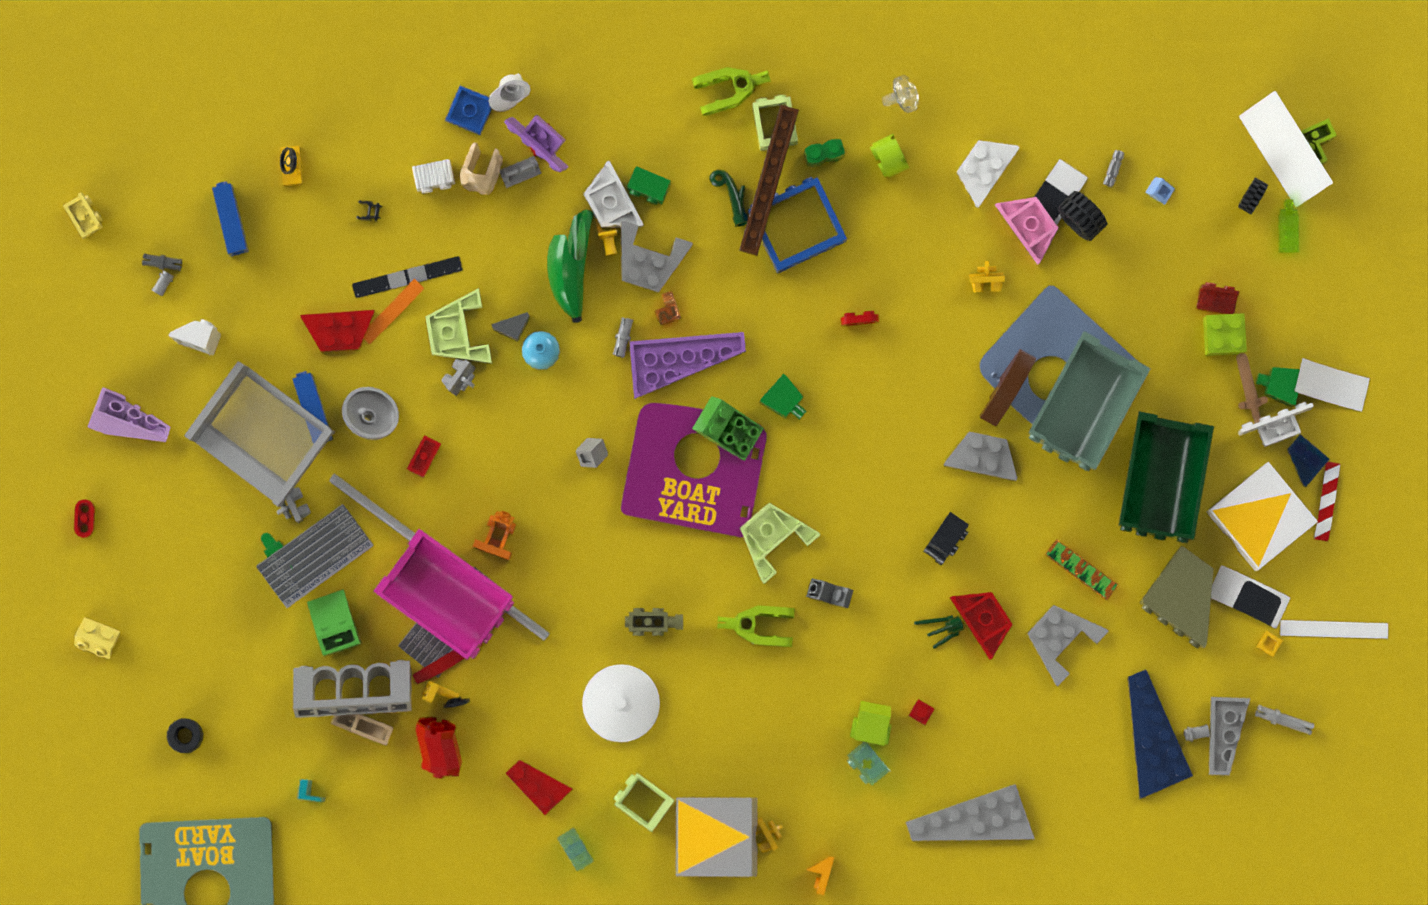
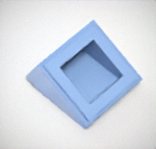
[1146,177,1175,205]

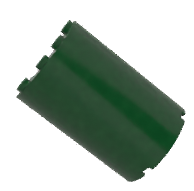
[1118,411,1214,543]

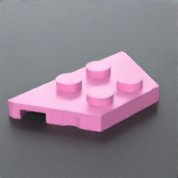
[995,197,1058,265]

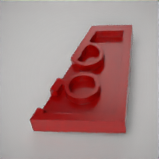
[506,760,573,815]

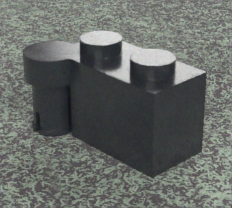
[923,512,969,566]

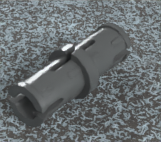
[142,253,183,271]

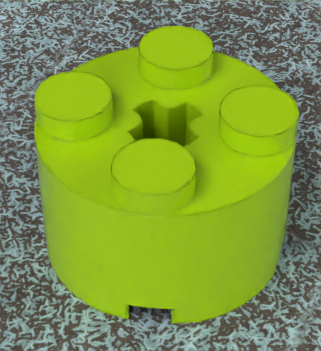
[870,134,909,178]

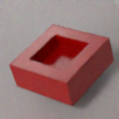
[908,699,935,725]

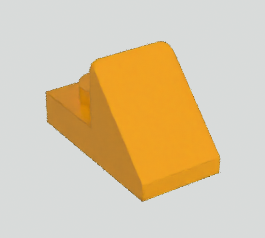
[806,856,834,895]

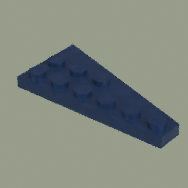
[1128,669,1193,799]

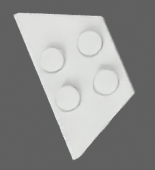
[957,140,1020,208]
[584,161,644,228]

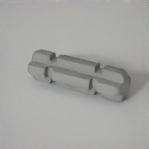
[1104,150,1124,187]

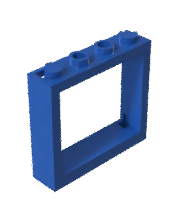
[748,177,847,274]

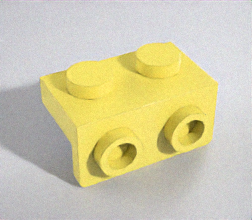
[63,192,103,239]
[74,617,120,659]

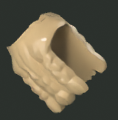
[460,142,503,195]

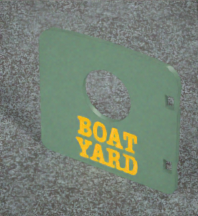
[139,817,274,905]

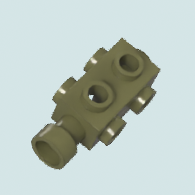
[625,608,683,636]

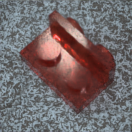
[1196,282,1240,314]

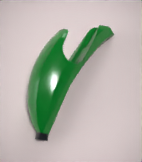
[547,210,594,323]

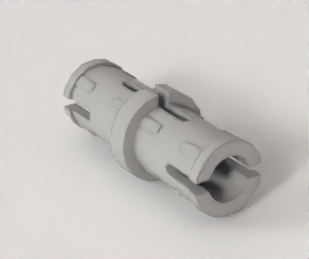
[612,317,633,358]

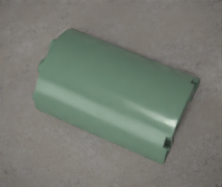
[1028,331,1150,472]

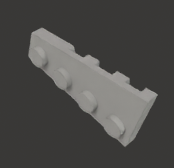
[1209,697,1250,775]

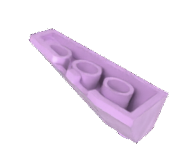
[88,387,171,442]

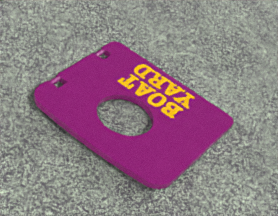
[621,403,766,537]

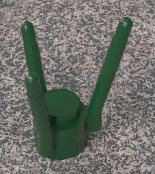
[914,615,964,649]

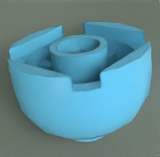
[522,331,560,369]

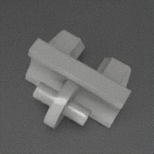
[441,359,476,396]
[276,487,311,523]

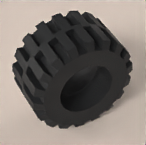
[1057,191,1108,241]

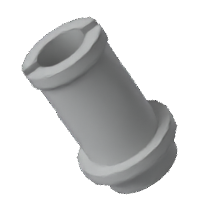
[152,271,173,296]
[1184,725,1210,742]

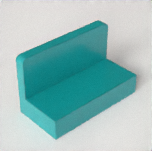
[298,779,325,802]

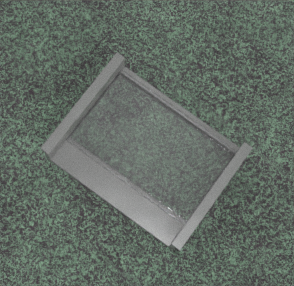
[184,361,335,507]

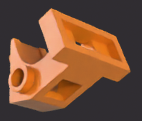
[473,511,516,561]

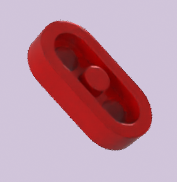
[840,311,879,326]
[74,499,95,538]

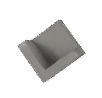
[576,438,608,468]

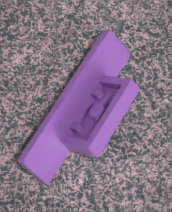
[504,115,568,172]

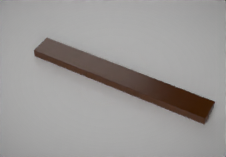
[739,105,799,256]

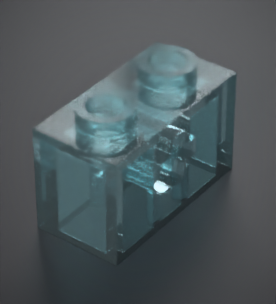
[847,742,890,785]
[557,828,594,871]

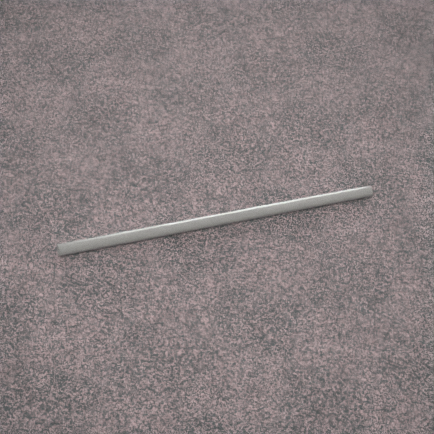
[329,474,550,641]

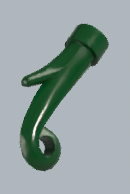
[709,170,748,227]

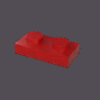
[407,435,442,478]

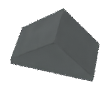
[492,312,530,342]

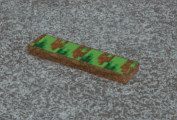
[1045,539,1118,601]

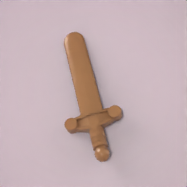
[1236,353,1268,424]

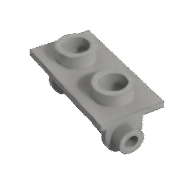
[500,156,541,188]

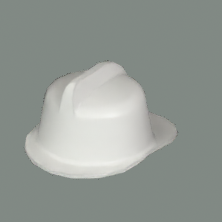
[489,73,530,111]

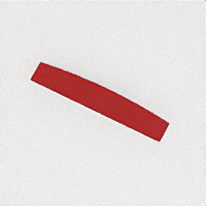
[412,645,482,685]

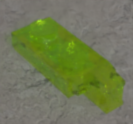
[1278,199,1299,253]

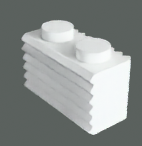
[412,159,455,194]

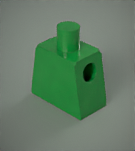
[1256,367,1300,407]
[759,373,807,420]

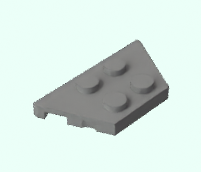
[944,432,1017,481]

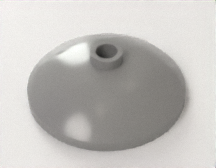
[342,387,399,440]

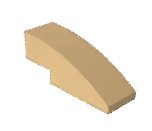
[331,714,393,745]

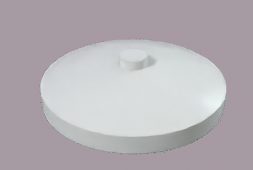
[583,665,660,742]

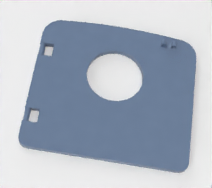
[979,286,1137,425]

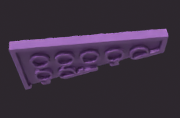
[630,332,746,399]

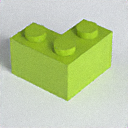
[1301,118,1337,165]

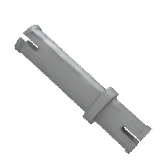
[1255,705,1314,735]

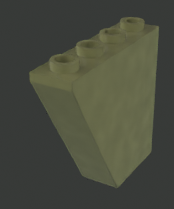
[1140,546,1213,649]

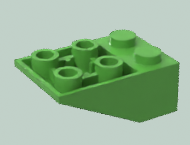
[692,396,764,461]
[307,589,362,657]

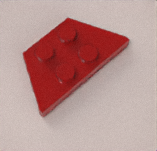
[301,310,375,352]
[950,592,1013,660]

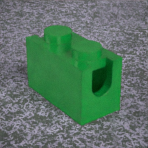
[627,166,671,205]

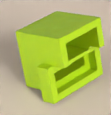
[850,701,892,746]

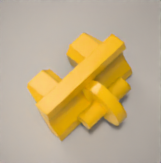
[969,261,1005,292]
[756,817,783,853]

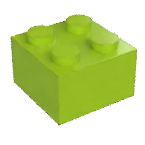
[1203,313,1247,356]

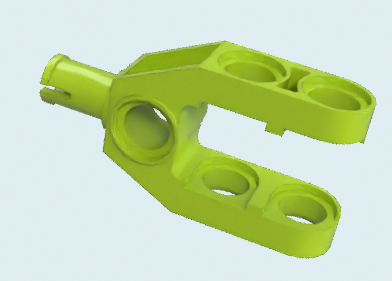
[692,67,771,116]
[717,606,795,647]

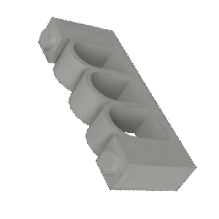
[293,660,412,718]

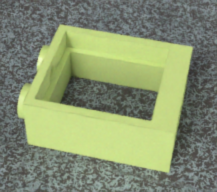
[752,95,798,151]
[614,773,675,832]

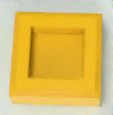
[1256,631,1283,657]

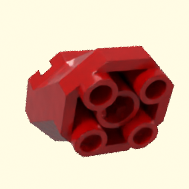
[415,716,462,779]

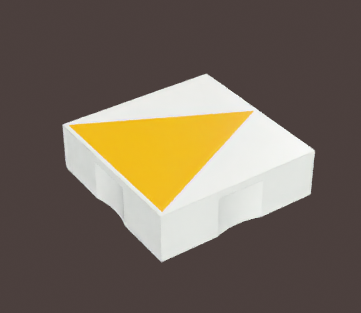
[1206,462,1318,571]

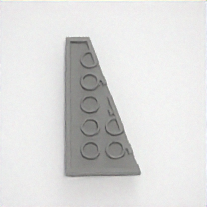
[906,784,1034,841]

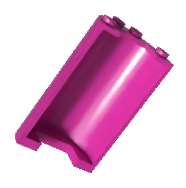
[373,529,515,660]

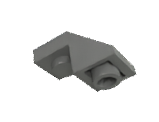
[806,578,854,608]

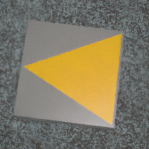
[676,798,757,877]

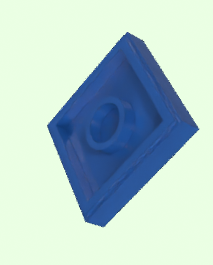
[445,86,492,136]

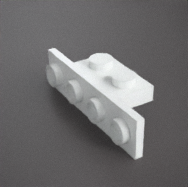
[1238,402,1313,447]

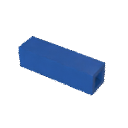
[212,182,249,257]
[292,371,334,444]

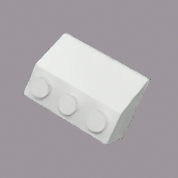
[169,319,221,355]

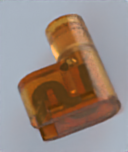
[654,291,682,326]

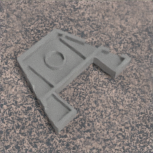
[621,220,693,292]
[1027,605,1108,686]

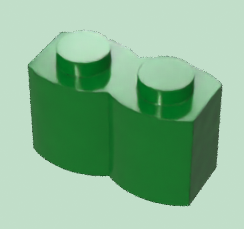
[804,139,845,167]

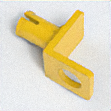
[595,219,618,256]

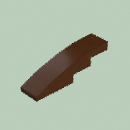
[980,349,1036,427]

